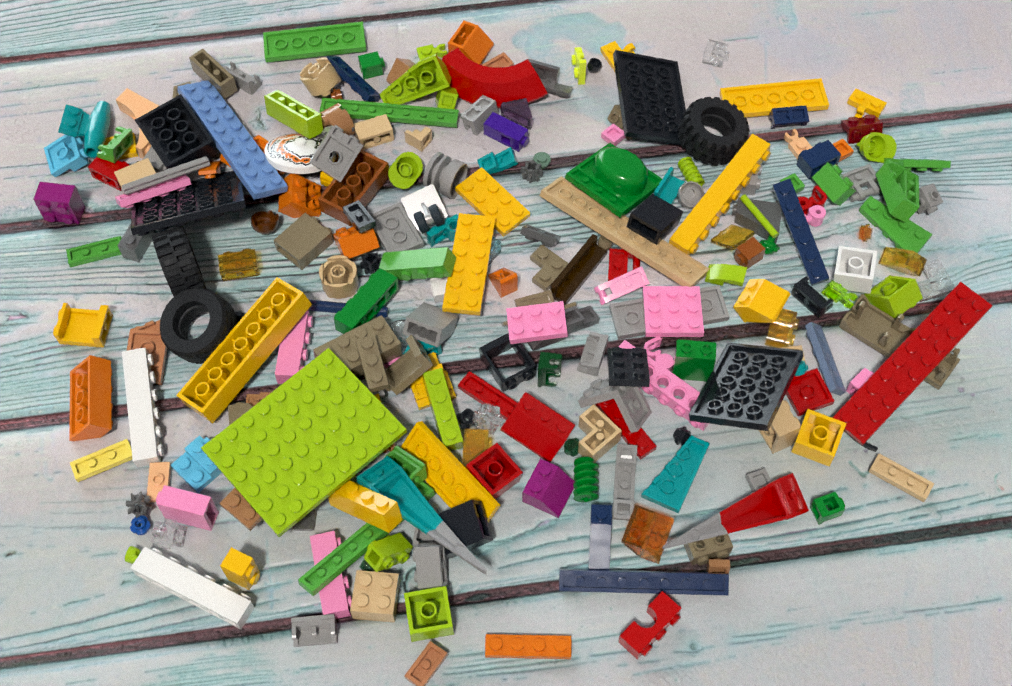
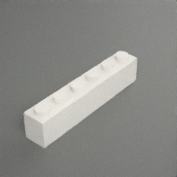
[122,348,164,468]
[131,547,255,630]

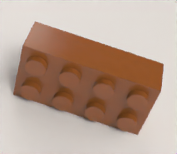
[318,150,389,226]

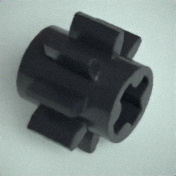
[360,251,382,274]

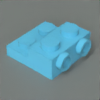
[44,135,89,177]
[170,435,221,493]

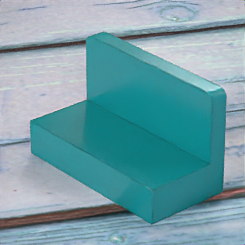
[654,167,685,205]

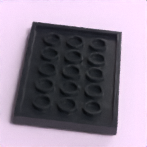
[613,50,686,146]
[689,343,803,431]

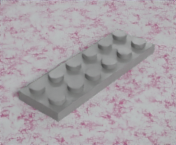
[609,285,729,340]

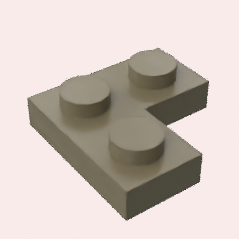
[530,245,568,291]

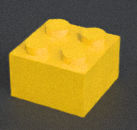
[791,409,846,467]

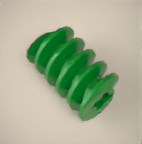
[573,457,599,502]

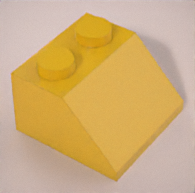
[733,279,790,323]

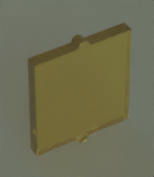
[711,224,755,250]

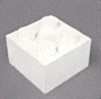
[832,246,877,294]

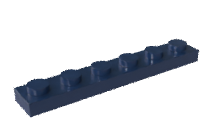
[773,179,829,286]

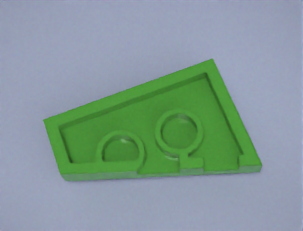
[884,158,951,171]

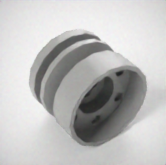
[423,152,468,199]

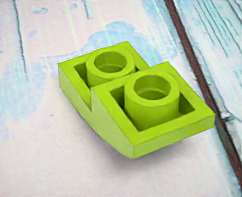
[705,264,747,286]

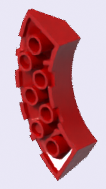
[441,48,548,108]

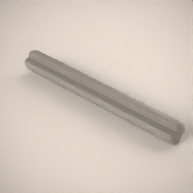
[122,156,210,195]

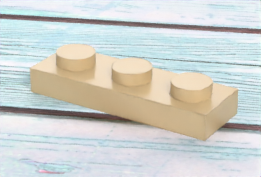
[869,454,935,502]

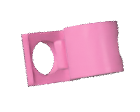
[804,205,826,227]
[644,337,674,372]

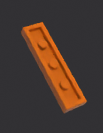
[485,634,571,659]

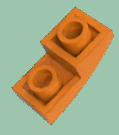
[198,160,225,179]

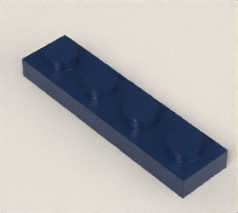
[327,56,380,102]

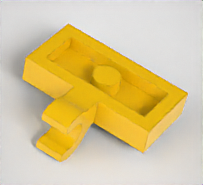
[600,41,635,72]
[847,88,887,118]

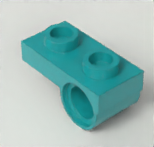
[426,214,458,247]

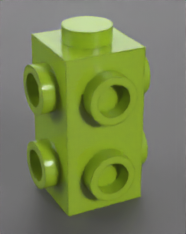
[364,533,413,572]

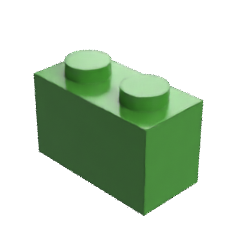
[812,162,856,206]

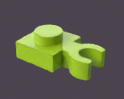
[416,44,447,61]

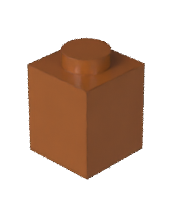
[734,237,766,269]

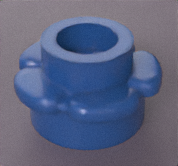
[130,515,151,535]

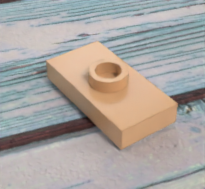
[147,462,171,503]

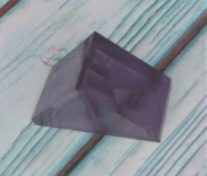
[501,98,532,130]

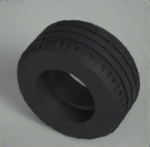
[160,287,237,364]

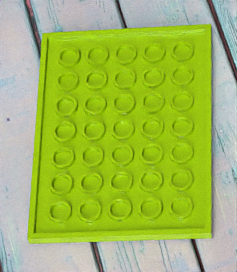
[201,348,407,537]

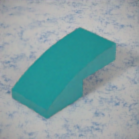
[477,147,518,174]

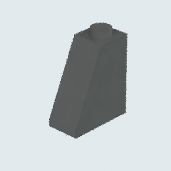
[732,197,781,243]

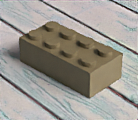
[313,315,402,378]

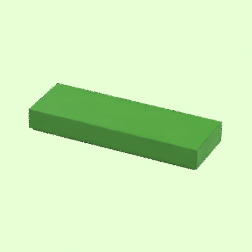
[66,236,122,268]

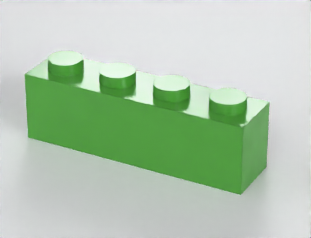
[379,247,456,281]

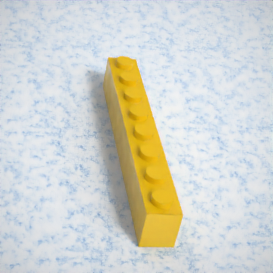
[669,133,771,256]

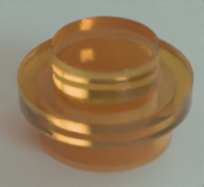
[859,224,873,242]

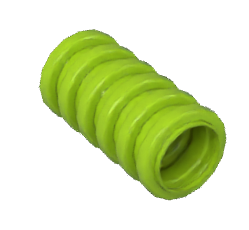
[677,157,705,187]

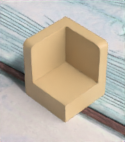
[404,127,432,151]

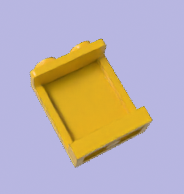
[53,303,113,348]

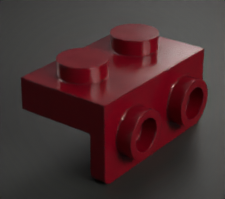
[841,114,883,144]

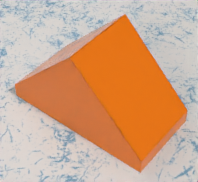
[488,267,518,298]

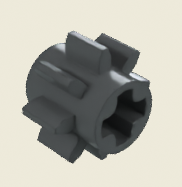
[521,160,543,183]
[126,491,152,518]

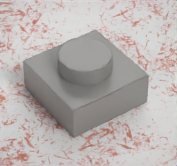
[745,468,771,492]

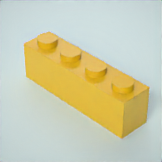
[328,480,403,533]

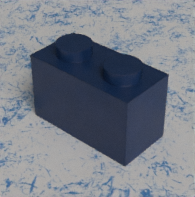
[796,140,841,179]

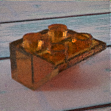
[621,505,674,564]

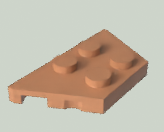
[127,320,167,385]

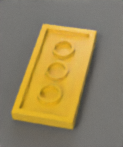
[455,167,530,237]

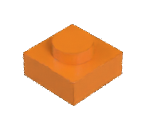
[833,139,854,162]

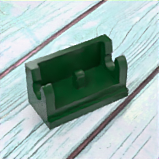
[537,352,562,387]

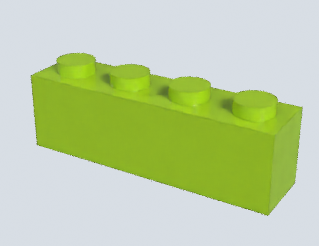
[264,90,323,139]
[423,368,464,451]

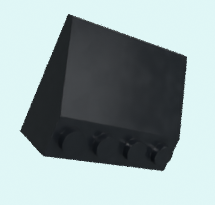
[135,94,219,169]

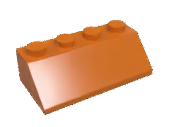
[69,355,113,441]

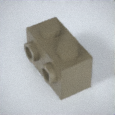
[683,534,733,566]

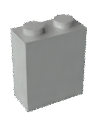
[403,302,458,347]

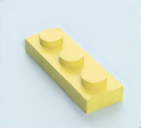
[70,439,132,482]

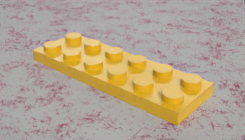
[719,78,829,118]
[442,213,495,316]
[400,421,501,523]

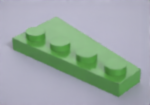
[859,196,932,261]

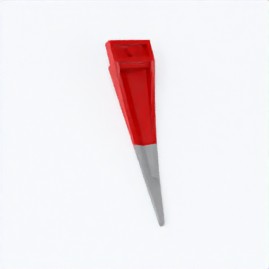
[662,473,809,549]

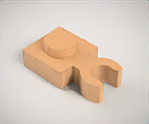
[784,129,812,160]

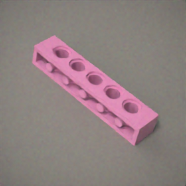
[619,340,710,431]

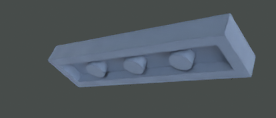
[805,322,846,396]

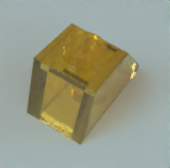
[878,247,927,277]
[462,429,493,467]

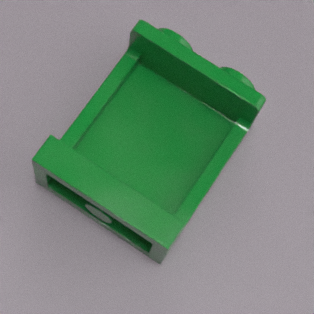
[672,339,716,382]

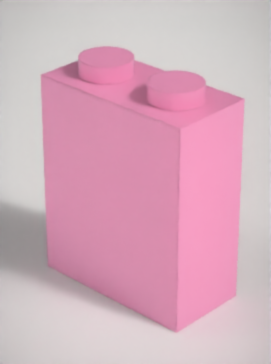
[156,485,219,531]

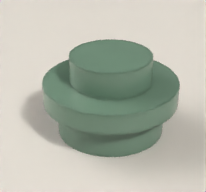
[533,152,551,169]

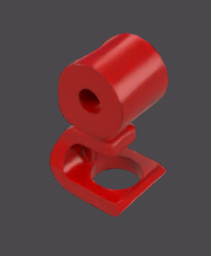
[798,186,827,215]

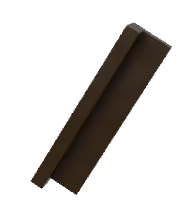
[550,234,607,305]

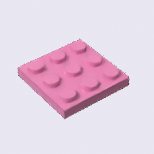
[642,286,704,337]

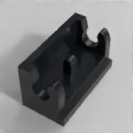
[791,276,834,318]

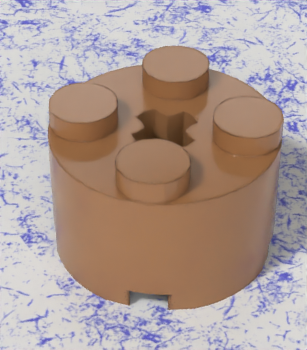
[320,103,355,137]

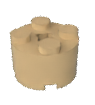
[300,57,341,97]
[319,255,359,299]

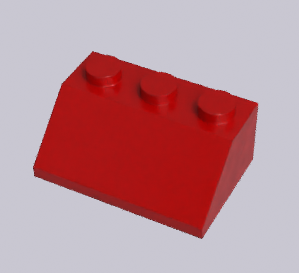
[500,392,575,463]

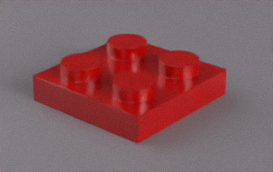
[786,368,835,416]

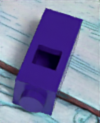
[483,112,529,152]

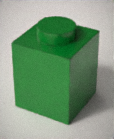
[358,51,385,80]

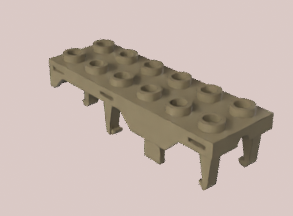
[839,294,961,390]

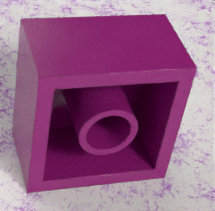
[33,182,85,224]

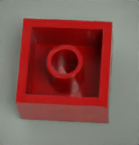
[465,443,523,500]

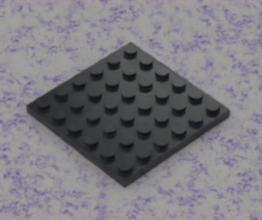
[131,171,246,236]

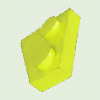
[571,47,586,85]

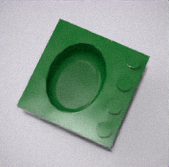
[565,143,662,218]

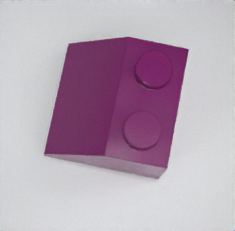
[522,458,575,518]

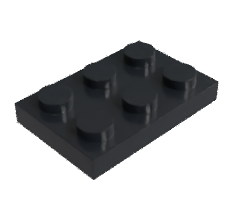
[607,347,650,387]

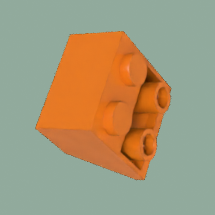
[448,20,494,65]
[278,173,321,218]
[332,224,380,259]

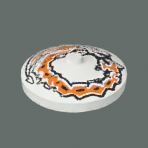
[264,133,337,174]

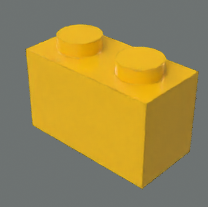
[220,547,260,590]

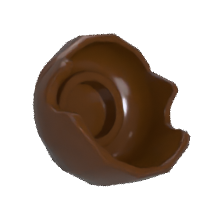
[251,210,279,235]

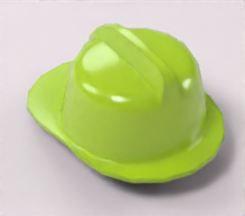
[856,132,897,163]
[388,152,423,189]

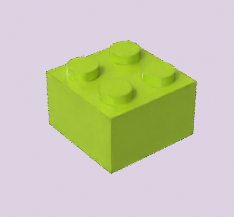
[404,586,454,642]

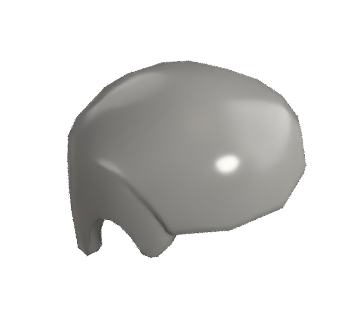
[677,181,704,209]

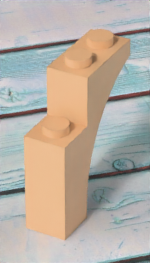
[116,88,159,159]

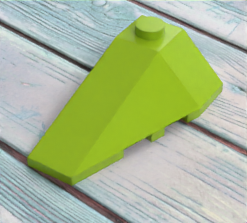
[380,54,451,105]

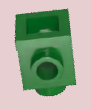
[810,492,845,525]

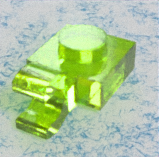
[821,280,858,309]

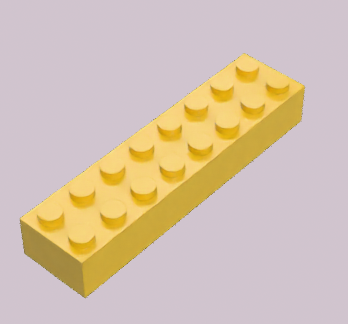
[176,277,312,424]

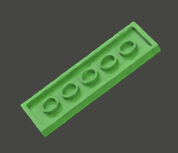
[263,22,366,62]

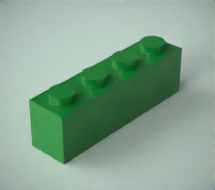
[334,268,399,334]

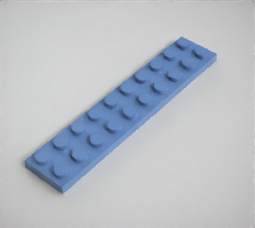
[177,80,288,200]

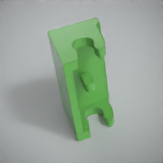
[97,127,133,163]
[384,445,427,487]

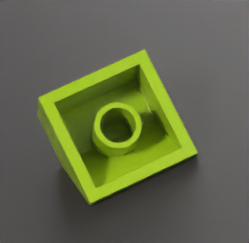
[863,275,923,318]

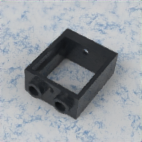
[479,333,536,392]

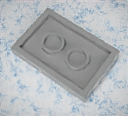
[371,202,424,252]

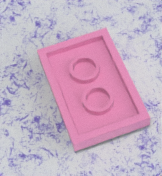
[506,301,568,344]

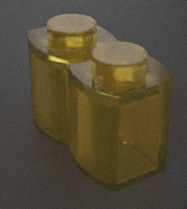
[765,309,800,348]

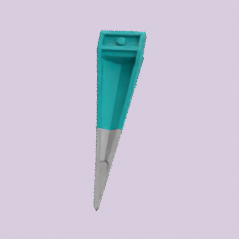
[357,456,487,575]

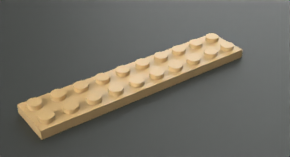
[540,176,710,287]

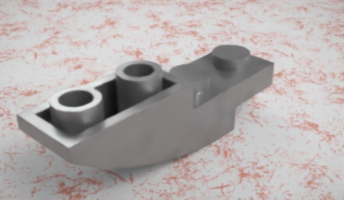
[527,306,600,351]

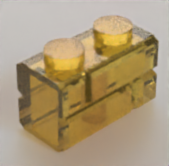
[218,248,260,281]

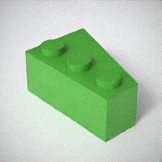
[876,159,919,223]

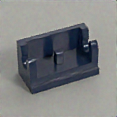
[768,105,809,129]

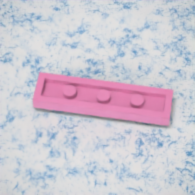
[115,175,191,208]

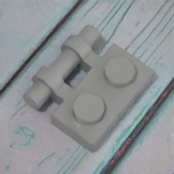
[842,164,881,202]

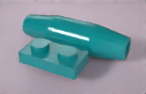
[58,101,111,158]

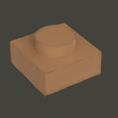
[706,558,730,574]

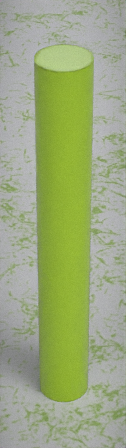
[740,194,779,238]

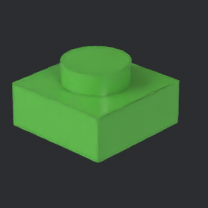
[780,173,805,193]

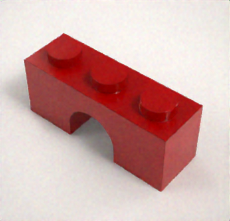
[618,591,682,660]

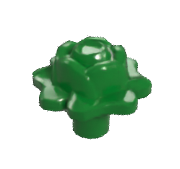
[759,235,780,255]

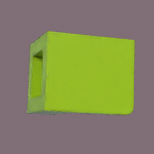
[435,87,458,109]

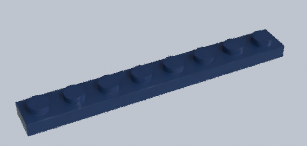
[559,569,729,596]

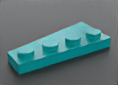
[641,435,710,514]

